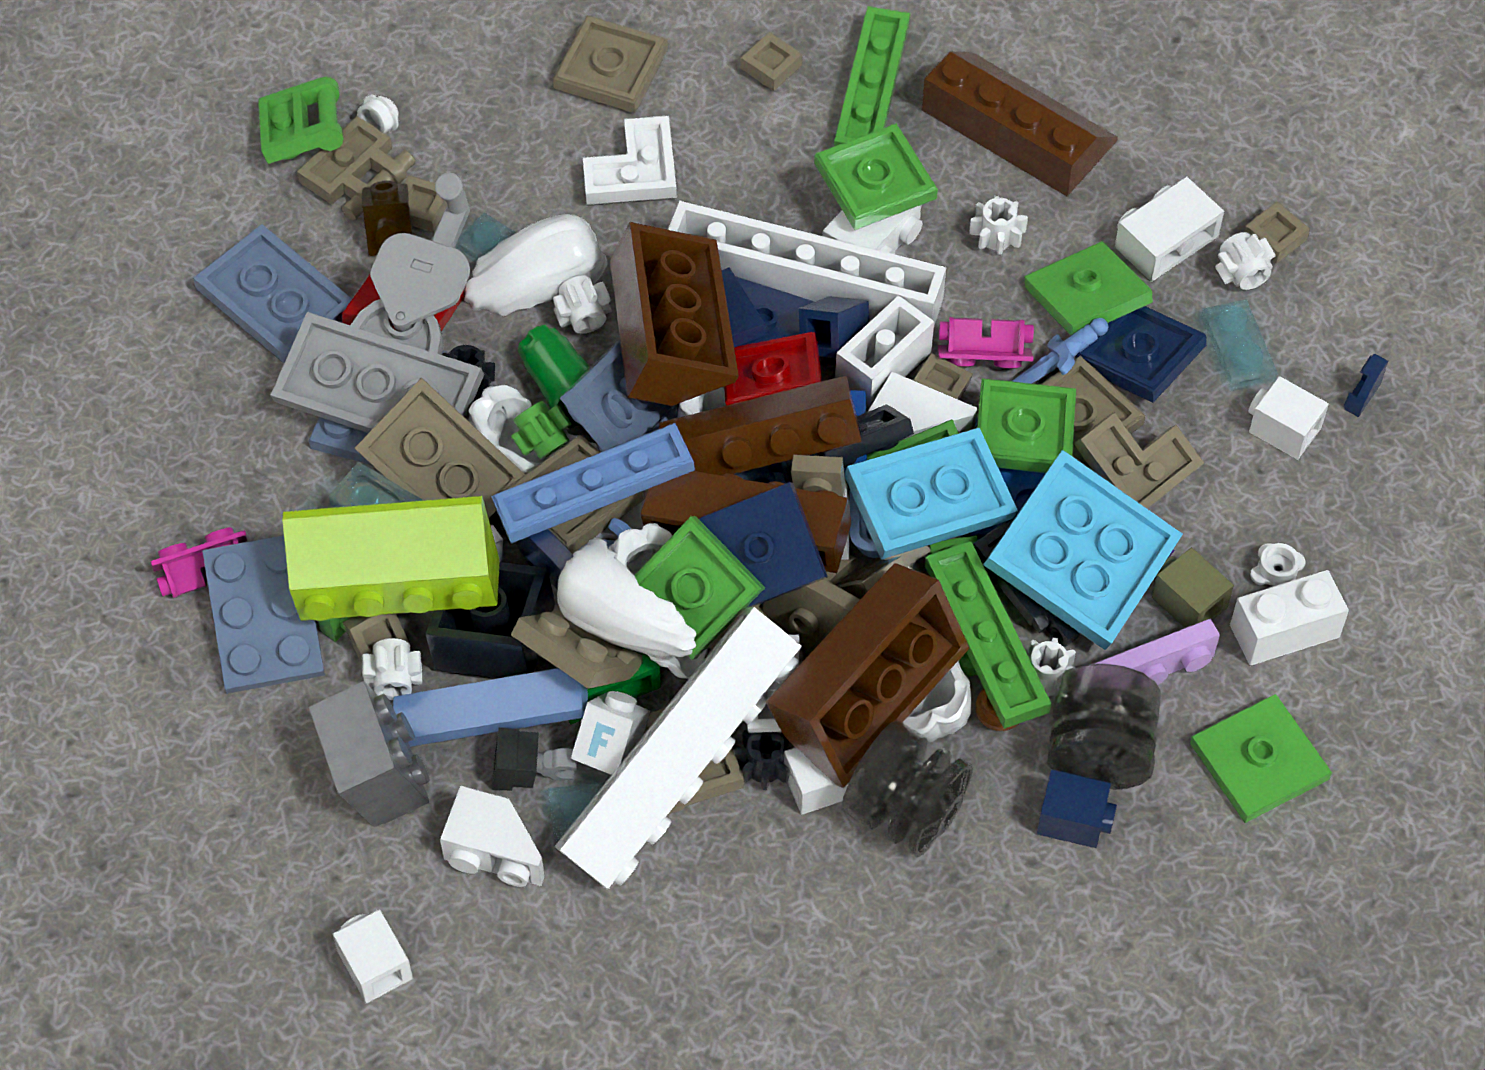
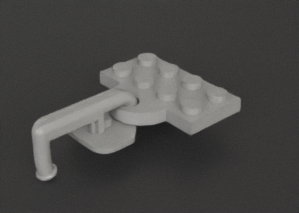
[270,172,484,433]

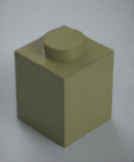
[1152,547,1234,628]

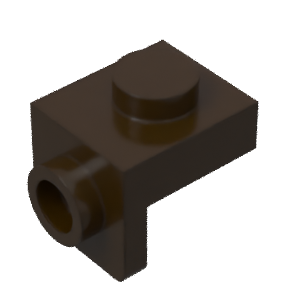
[362,181,413,256]

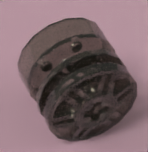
[1047,663,1161,790]
[841,720,973,857]

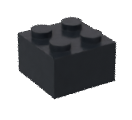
[425,562,555,678]

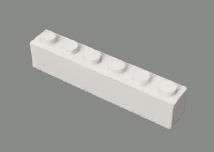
[668,201,946,326]
[555,607,802,889]

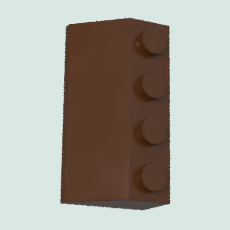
[922,51,1118,197]
[610,222,739,406]
[766,563,969,788]

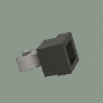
[492,727,577,791]

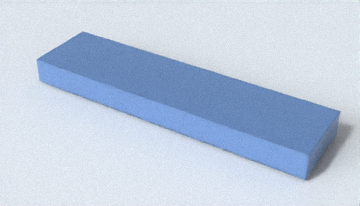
[491,423,695,543]
[393,668,588,747]

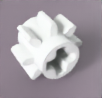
[969,196,1028,255]
[1215,232,1276,290]
[553,275,612,334]
[362,638,422,700]
[1028,638,1078,700]

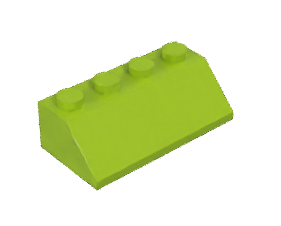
[282,496,500,621]

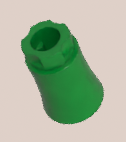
[517,324,591,428]

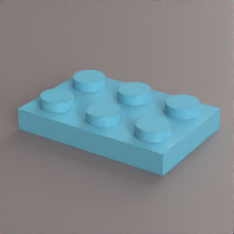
[844,428,1018,559]

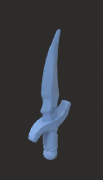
[975,318,1108,426]

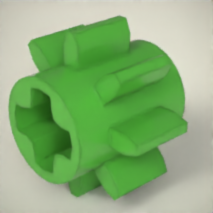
[511,400,572,460]

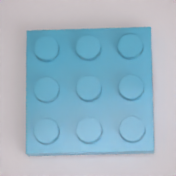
[983,450,1183,650]

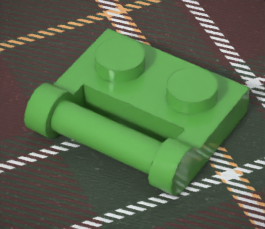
[258,77,343,164]

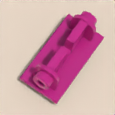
[938,317,1034,368]
[151,527,247,598]

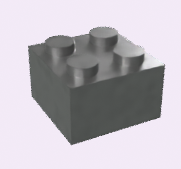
[309,681,430,827]

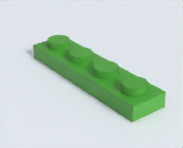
[834,6,910,146]
[925,541,1052,729]

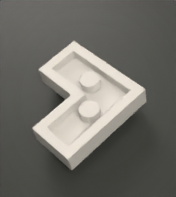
[583,116,677,205]

